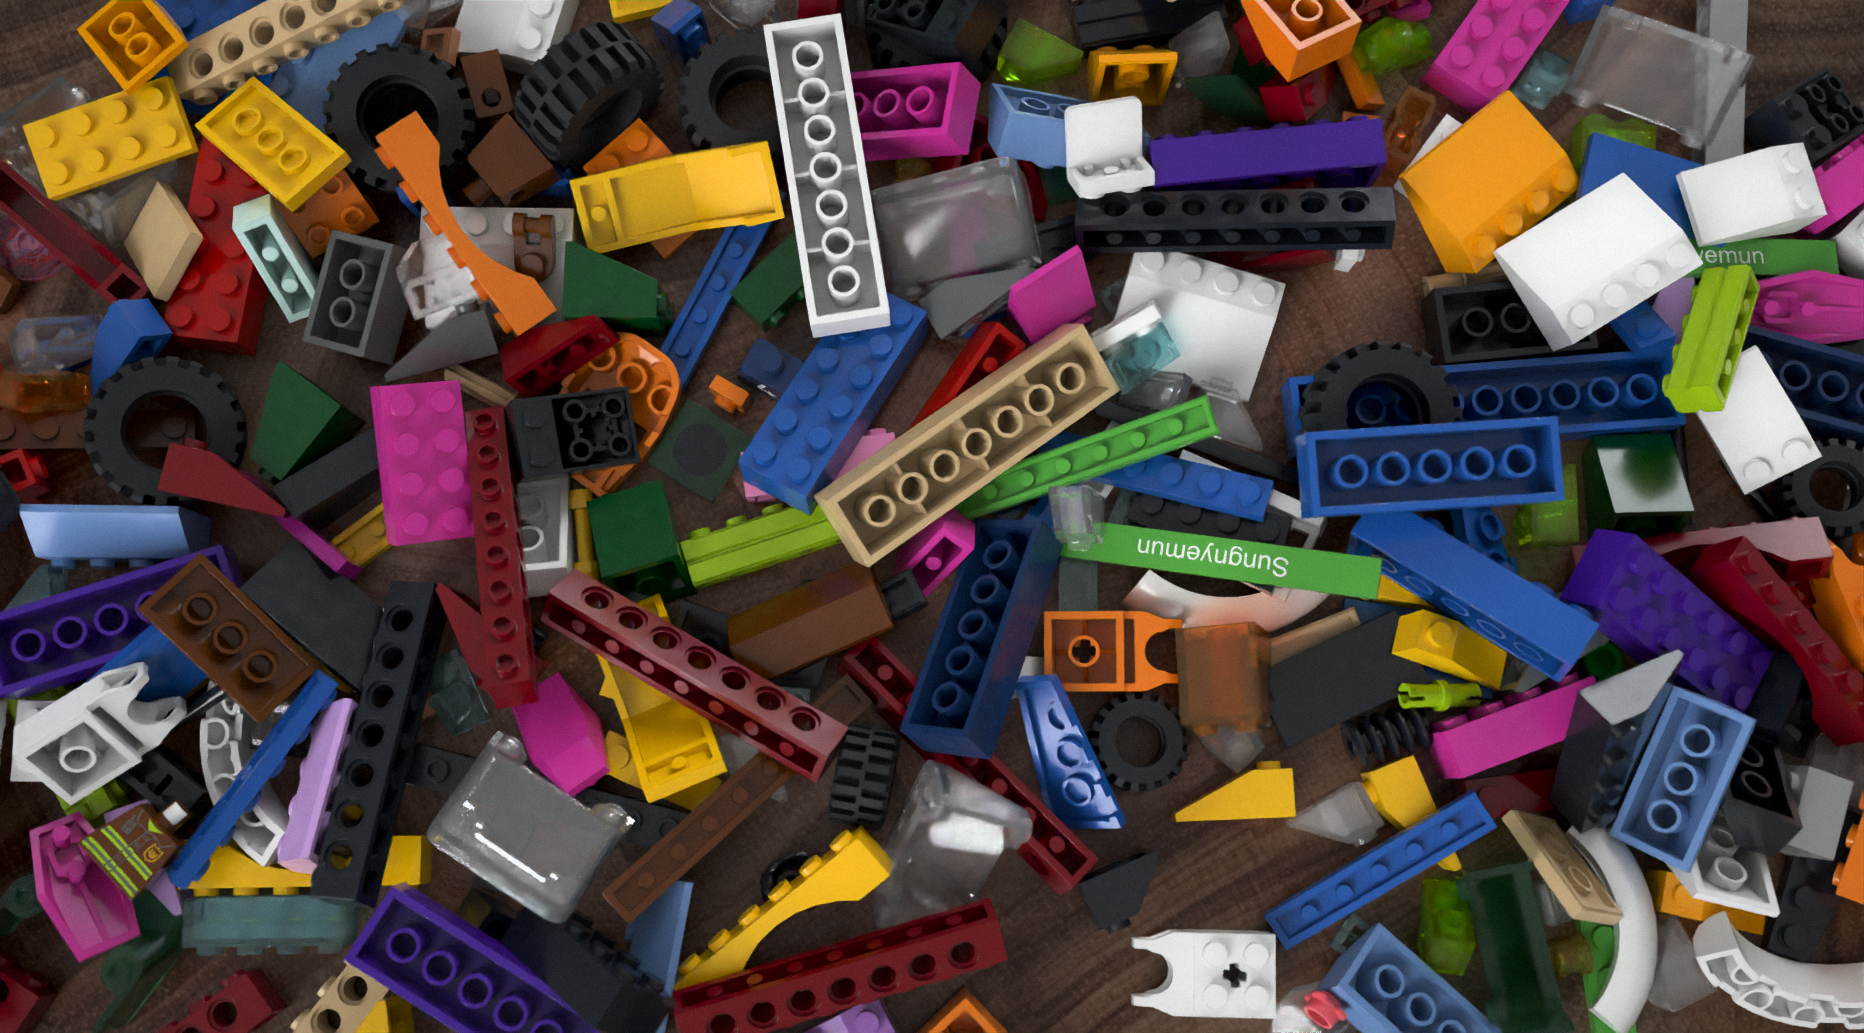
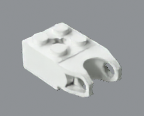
[12,662,187,805]
[1131,929,1276,1019]

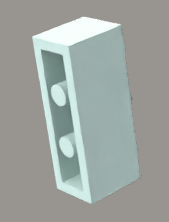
[232,193,319,323]

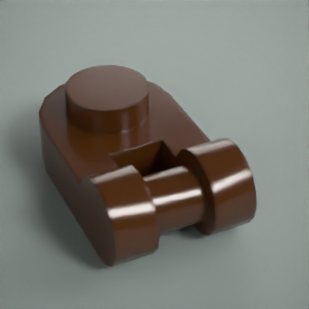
[512,212,556,283]

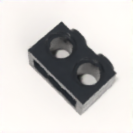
[119,743,213,824]

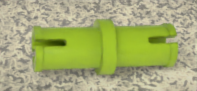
[1398,680,1482,711]

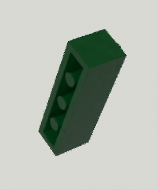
[729,230,806,333]

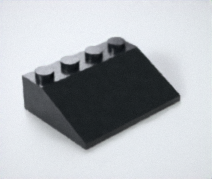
[1549,649,1684,834]

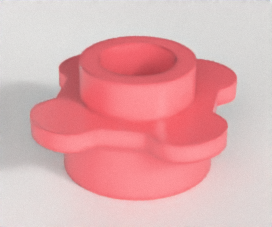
[1304,990,1347,1029]

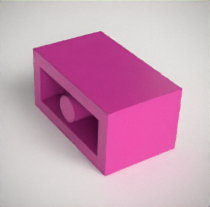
[894,508,976,598]

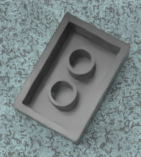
[302,229,422,365]

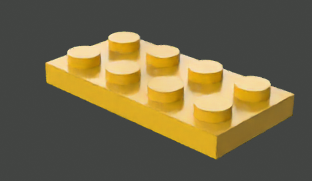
[22,76,199,201]
[195,76,352,212]

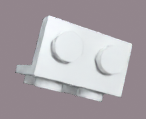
[1064,96,1155,199]

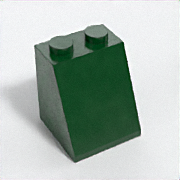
[562,241,675,338]
[250,360,366,485]
[1581,432,1695,542]
[586,479,697,604]

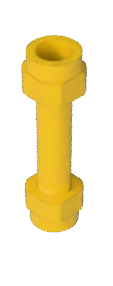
[569,489,600,582]

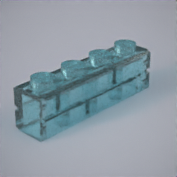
[182,895,358,956]

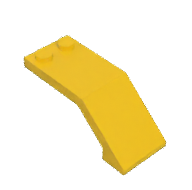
[569,141,785,254]
[596,593,727,803]

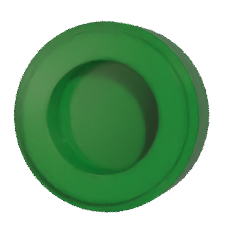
[1578,643,1622,682]

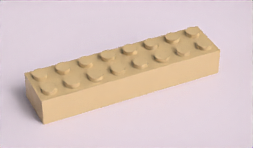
[814,324,1120,567]

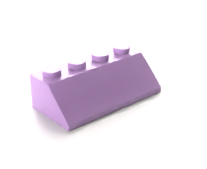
[277,698,359,874]

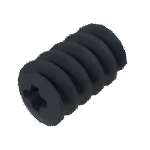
[1341,706,1431,767]

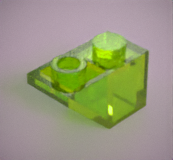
[1352,17,1434,76]
[1417,877,1476,976]

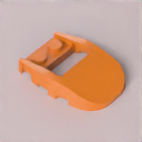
[559,332,681,497]

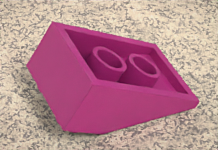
[1006,245,1096,349]

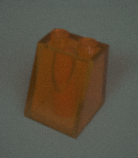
[1175,621,1271,736]

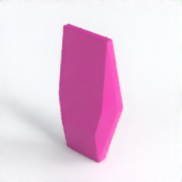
[1749,269,1864,344]
[512,672,610,798]
[29,811,140,963]

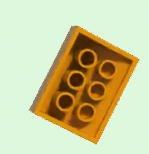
[1398,90,1579,274]

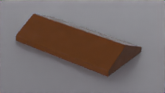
[136,552,319,724]
[727,562,895,682]

